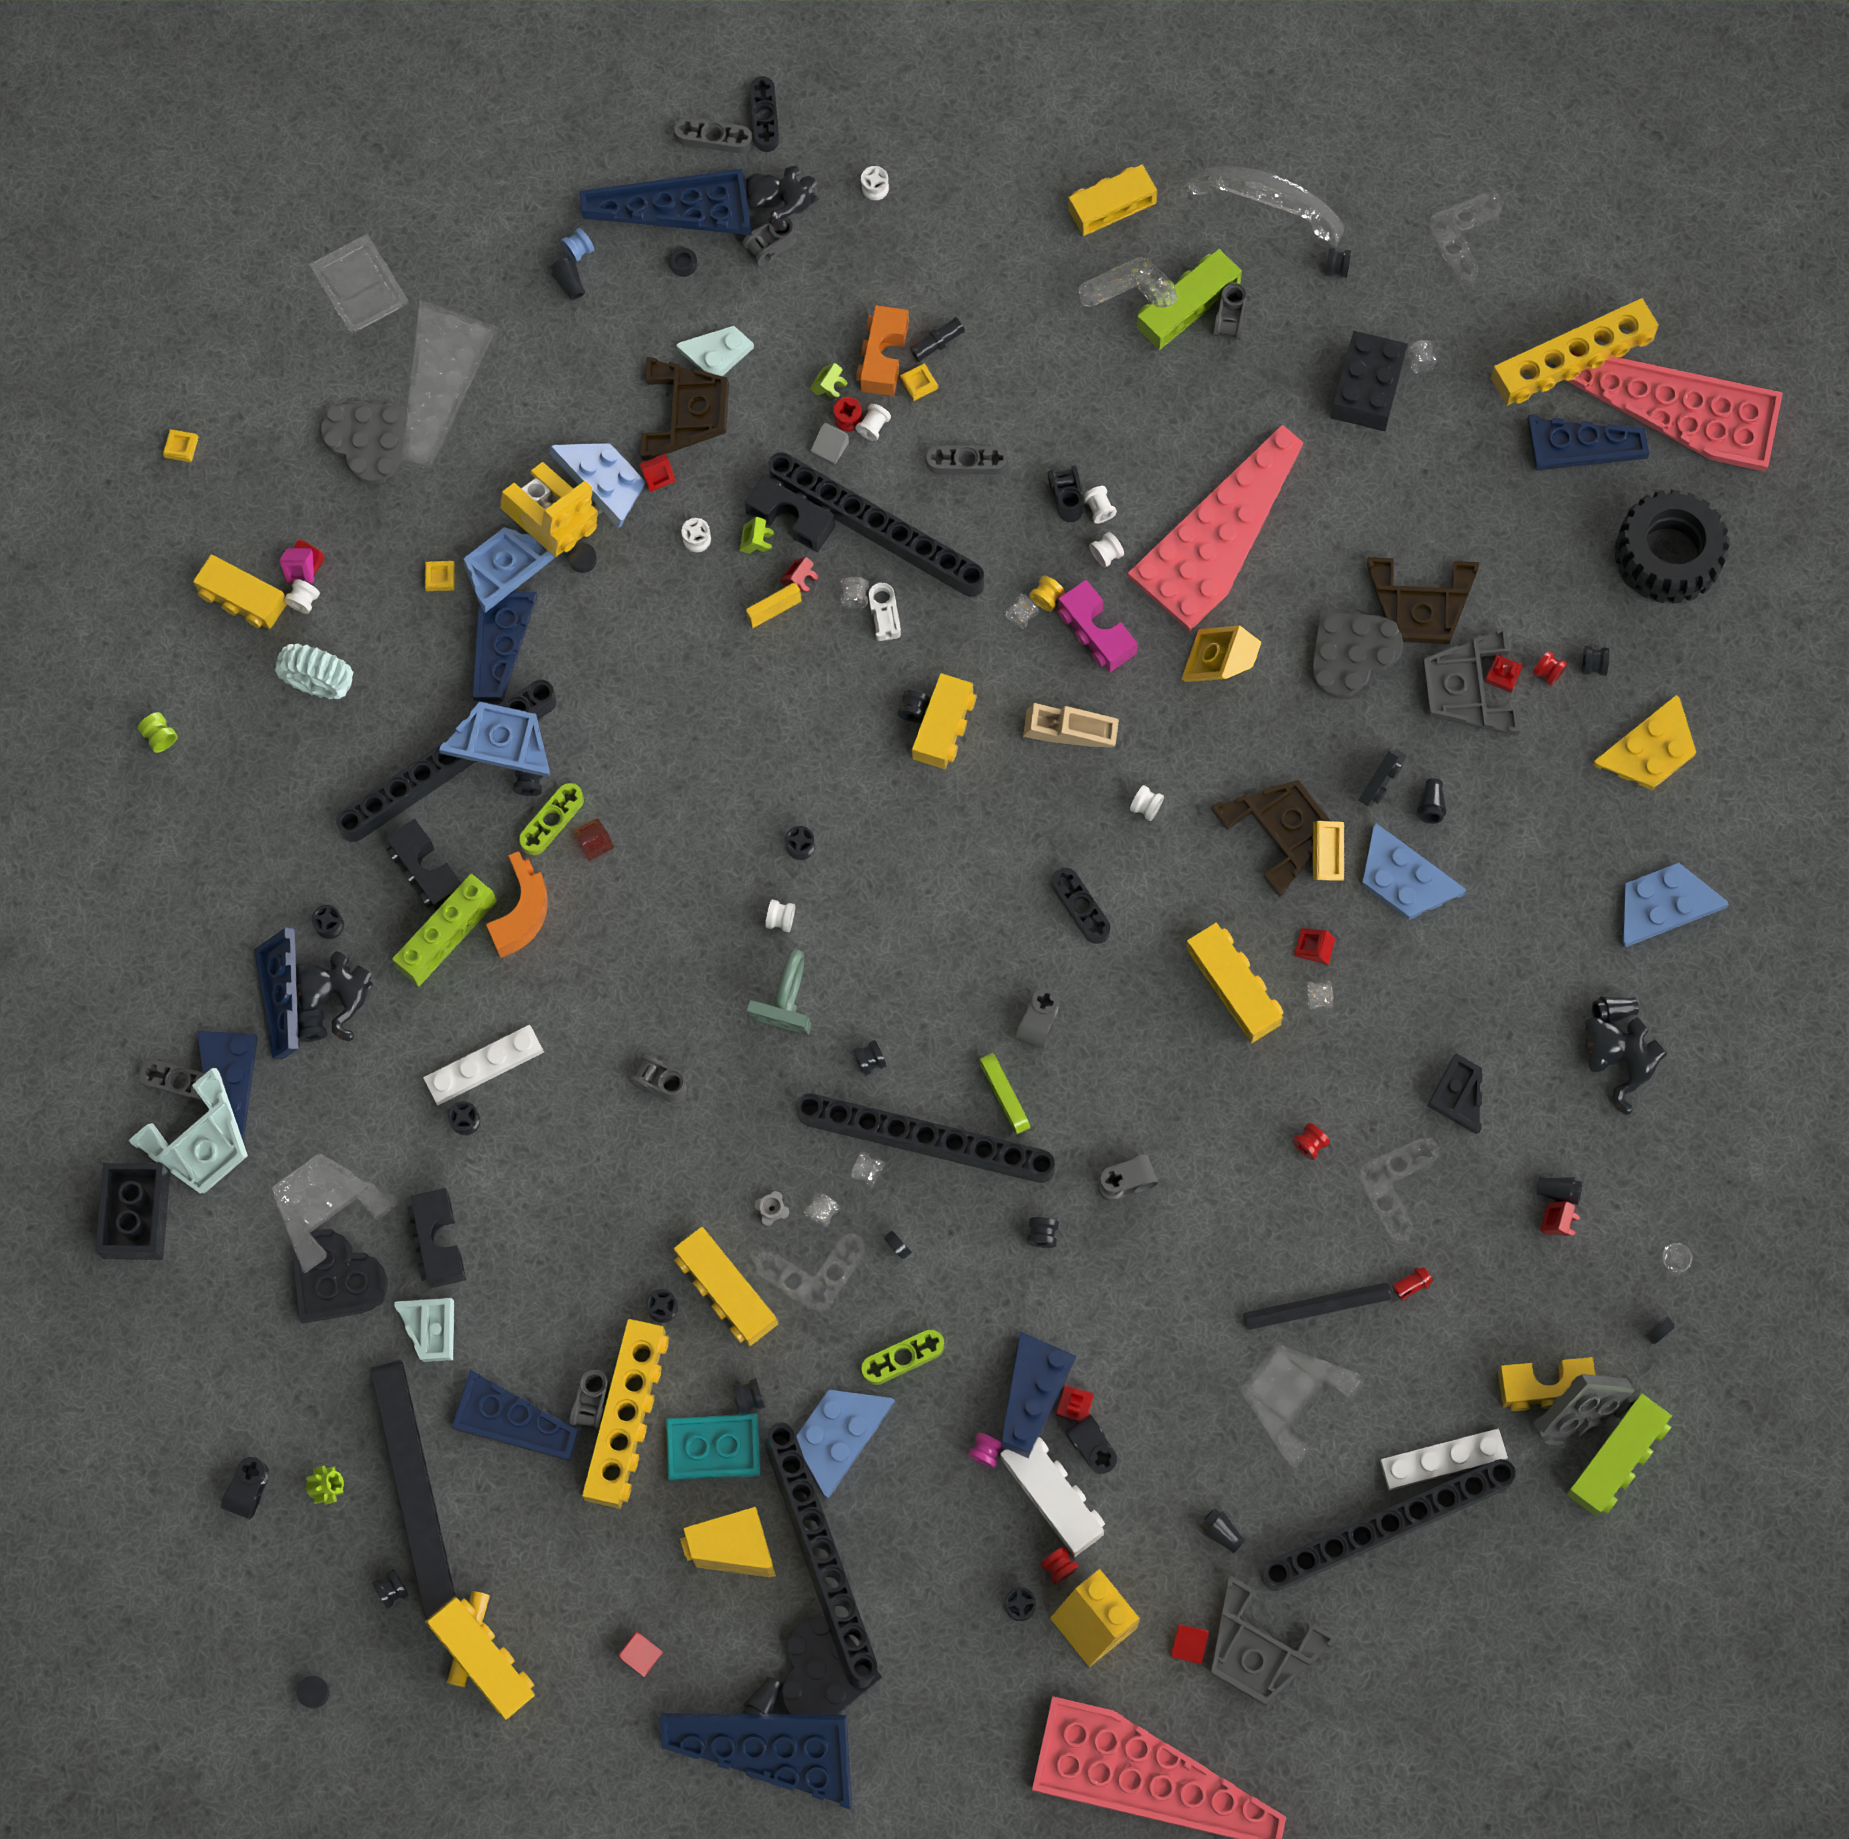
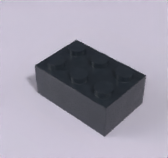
[1331,331,1408,431]
[95,1163,170,1260]

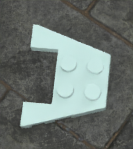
[129,1068,248,1193]

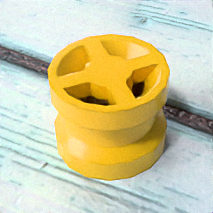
[1029,576,1065,612]

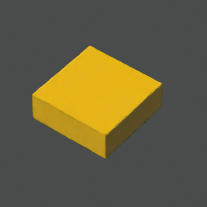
[900,363,938,401]
[163,429,199,462]
[425,561,455,591]

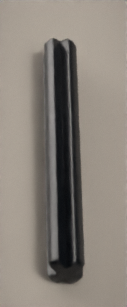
[1243,1282,1392,1330]

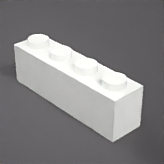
[1000,1437,1105,1557]

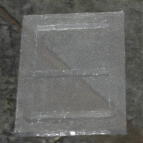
[309,234,409,334]

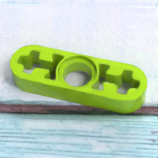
[520,783,584,855]
[979,1053,1030,1135]
[862,1330,944,1385]

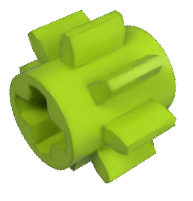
[306,1466,344,1505]

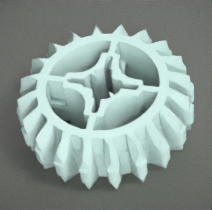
[275,644,354,699]

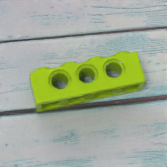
[392,874,497,987]

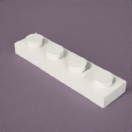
[423,1025,544,1106]
[1380,1429,1508,1491]

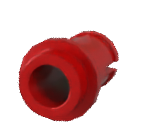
[1392,1267,1433,1301]

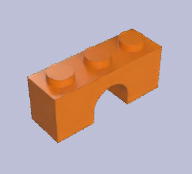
[856,305,909,396]

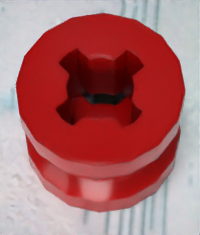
[834,397,862,432]
[1532,650,1568,687]
[1292,1122,1330,1160]
[1040,1546,1079,1585]

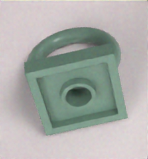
[747,950,812,1036]

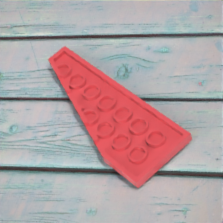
[1556,352,1783,472]
[1128,425,1303,632]
[1032,1696,1286,1839]

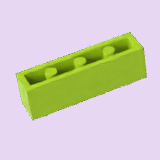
[1137,249,1242,350]
[1566,1393,1672,1517]

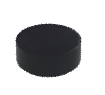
[670,248,698,277]
[568,543,597,573]
[884,1230,912,1259]
[1645,1316,1675,1344]
[296,1676,329,1709]

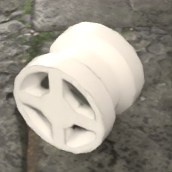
[861,166,889,200]
[681,518,711,552]
[1089,532,1124,568]
[284,579,320,614]
[1130,785,1164,821]
[766,899,795,932]

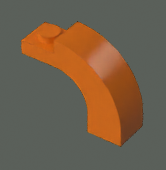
[486,851,548,958]

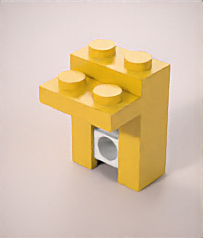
[500,462,598,558]

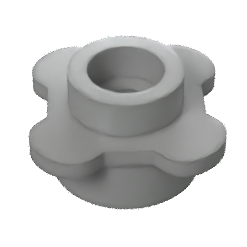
[755,1191,789,1226]

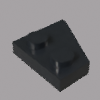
[1358,750,1407,806]
[1427,1053,1482,1134]

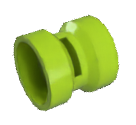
[137,712,178,753]

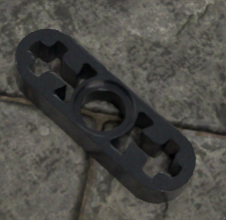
[750,76,779,152]
[1052,868,1110,944]

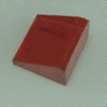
[572,818,614,861]

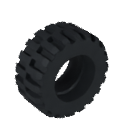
[1615,489,1730,604]

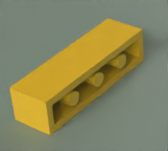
[1186,922,1283,1044]
[674,1227,778,1347]
[425,1597,535,1720]

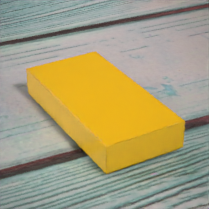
[746,583,802,628]
[1313,821,1344,881]

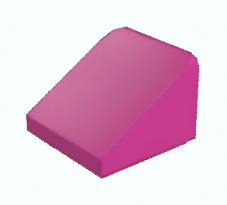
[279,548,314,584]

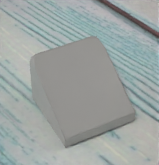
[811,423,849,465]

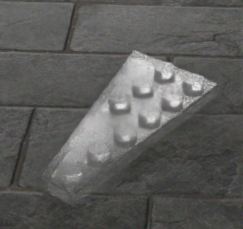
[402,299,497,471]

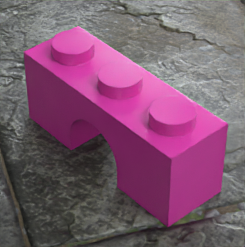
[1057,580,1138,673]

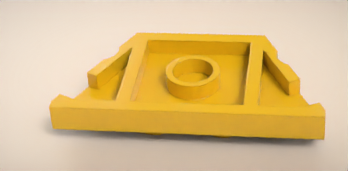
[1593,695,1696,790]

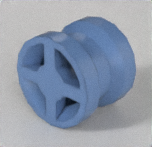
[560,228,594,263]

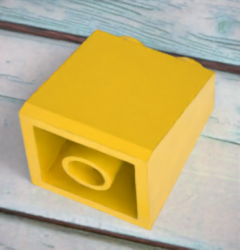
[680,1507,776,1577]
[1050,1569,1140,1667]

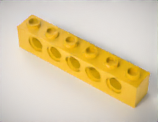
[1491,298,1659,406]
[582,1319,669,1509]

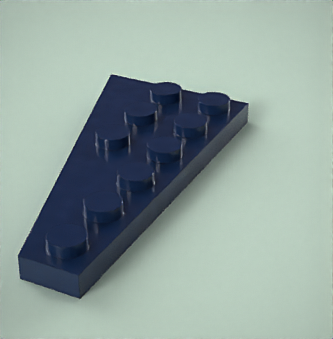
[579,169,752,235]
[660,1713,852,1809]

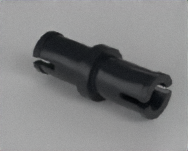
[910,317,965,362]

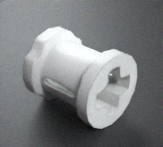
[855,403,891,441]
[1083,486,1117,524]

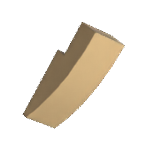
[1023,703,1119,747]

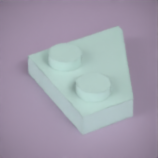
[676,326,754,376]
[395,1298,454,1362]

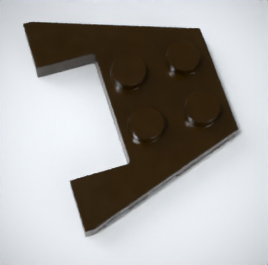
[641,357,729,460]
[1367,557,1479,644]
[1212,780,1331,897]

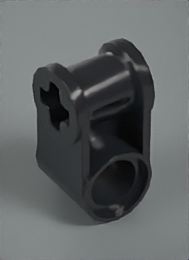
[1048,465,1083,522]
[1065,1414,1117,1474]
[221,1457,270,1520]

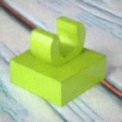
[809,363,848,399]
[739,517,774,554]

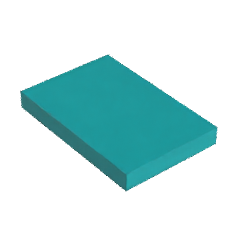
[666,1414,760,1481]

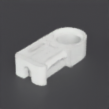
[869,583,901,641]

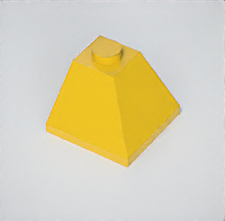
[1181,625,1261,682]

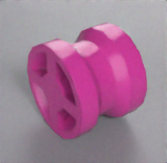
[967,1432,1004,1469]

